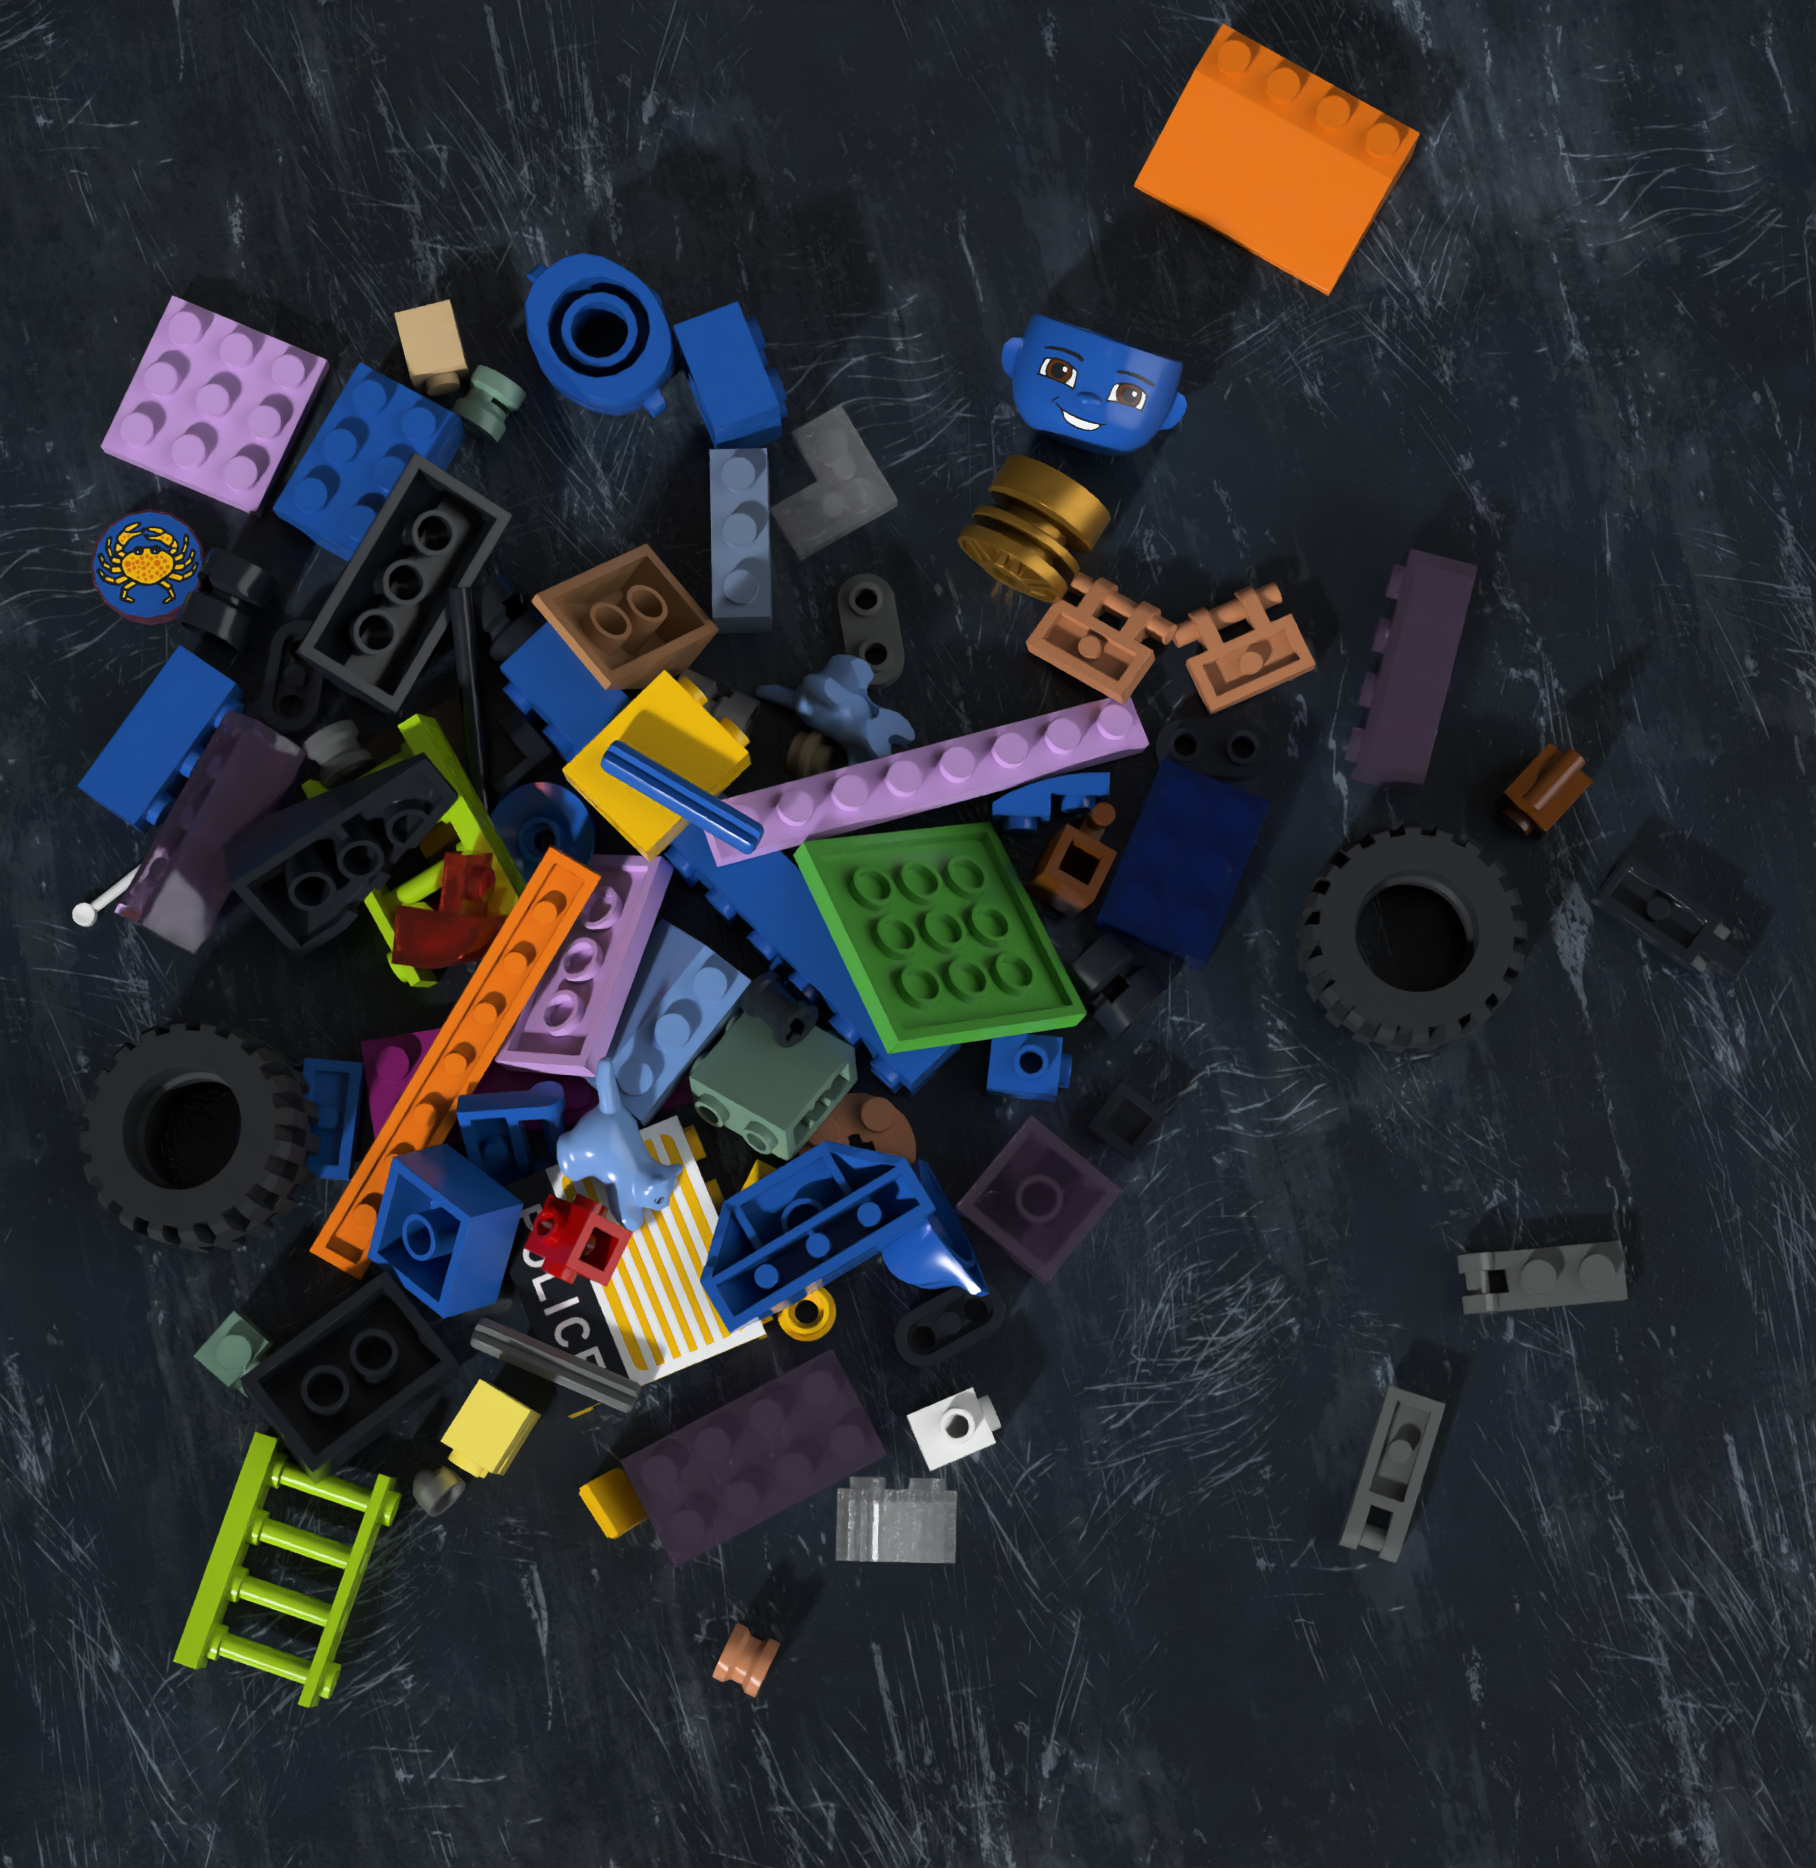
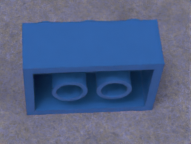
[273,362,466,561]

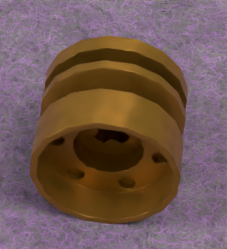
[957,454,1111,604]

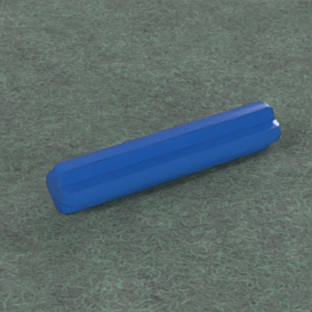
[600,740,764,855]

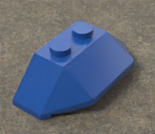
[700,1140,937,1334]

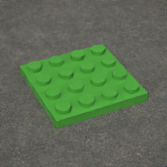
[793,821,1087,1054]

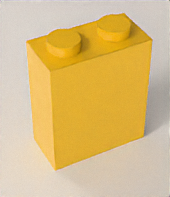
[562,670,751,862]

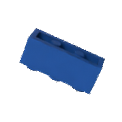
[78,645,245,835]

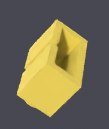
[441,1379,541,1479]

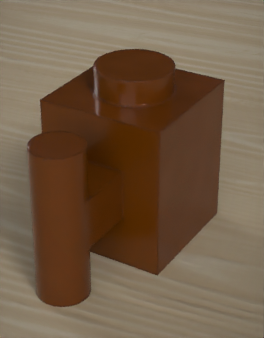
[1495,743,1593,841]
[1024,802,1117,918]

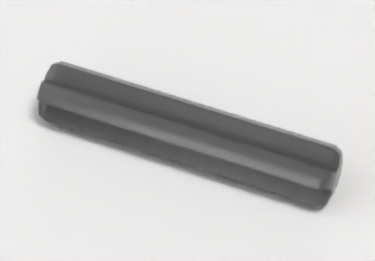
[470,1318,641,1413]

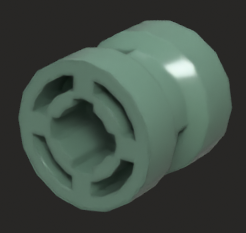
[450,365,526,444]

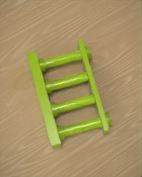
[301,714,527,988]
[173,1431,402,1708]

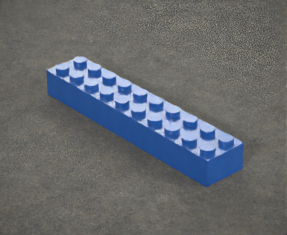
[500,621,961,1097]

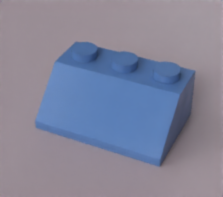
[579,918,752,1128]

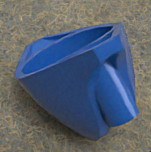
[881,1159,990,1297]

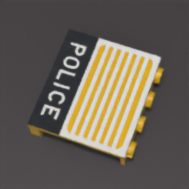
[503,1115,773,1418]

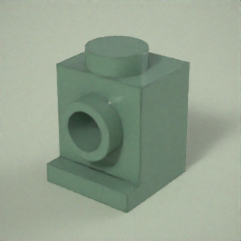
[194,1311,281,1398]

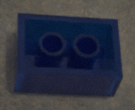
[1094,759,1271,972]

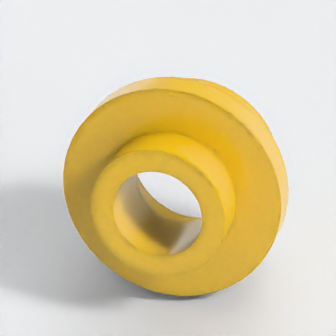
[777,1287,836,1342]

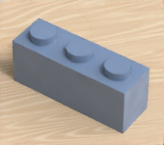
[709,448,772,634]

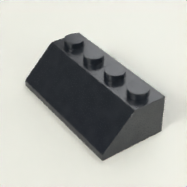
[295,453,512,713]

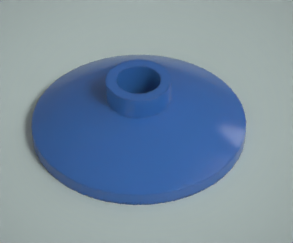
[490,782,596,883]

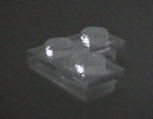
[770,404,898,561]

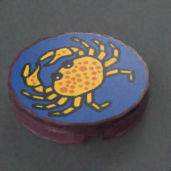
[91,509,206,625]

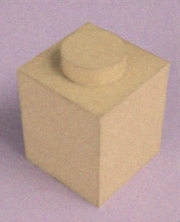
[394,299,471,396]

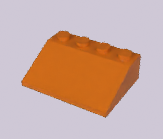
[1134,24,1420,296]

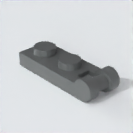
[1457,1240,1628,1315]
[1338,1385,1446,1563]

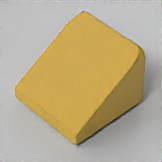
[579,1468,649,1539]

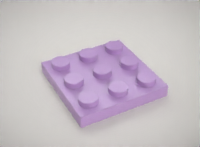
[101,295,330,518]

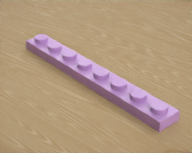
[704,697,1149,867]

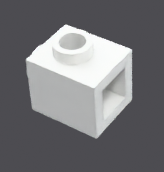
[907,1387,1002,1472]

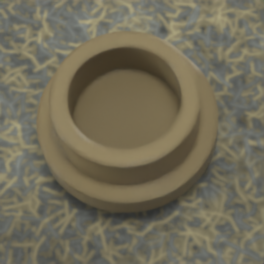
[786,730,834,780]

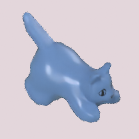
[756,654,915,767]
[556,1057,683,1231]

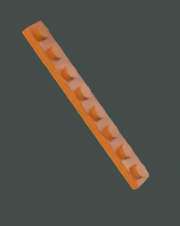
[309,844,602,1280]

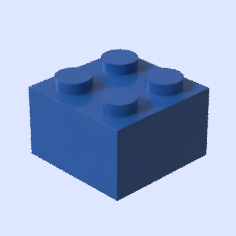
[673,301,789,449]
[367,1143,524,1318]

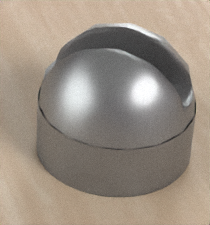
[413,1464,465,1517]

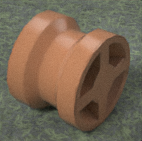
[712,1623,780,1698]

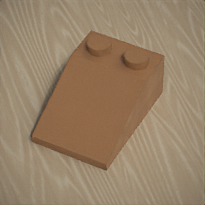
[531,543,719,690]

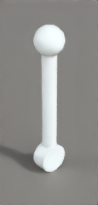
[72,843,174,927]

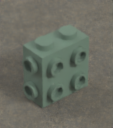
[689,1010,858,1163]

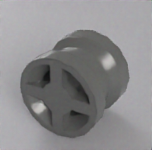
[303,720,375,789]

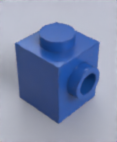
[985,1033,1072,1102]

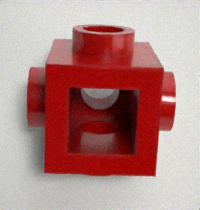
[524,1193,633,1287]

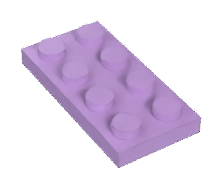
[495,854,674,1077]

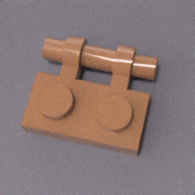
[1026,572,1177,705]
[1172,582,1316,715]

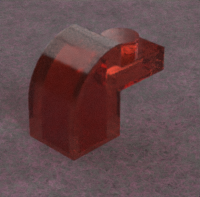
[391,850,508,969]

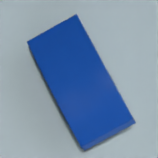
[991,772,1110,835]

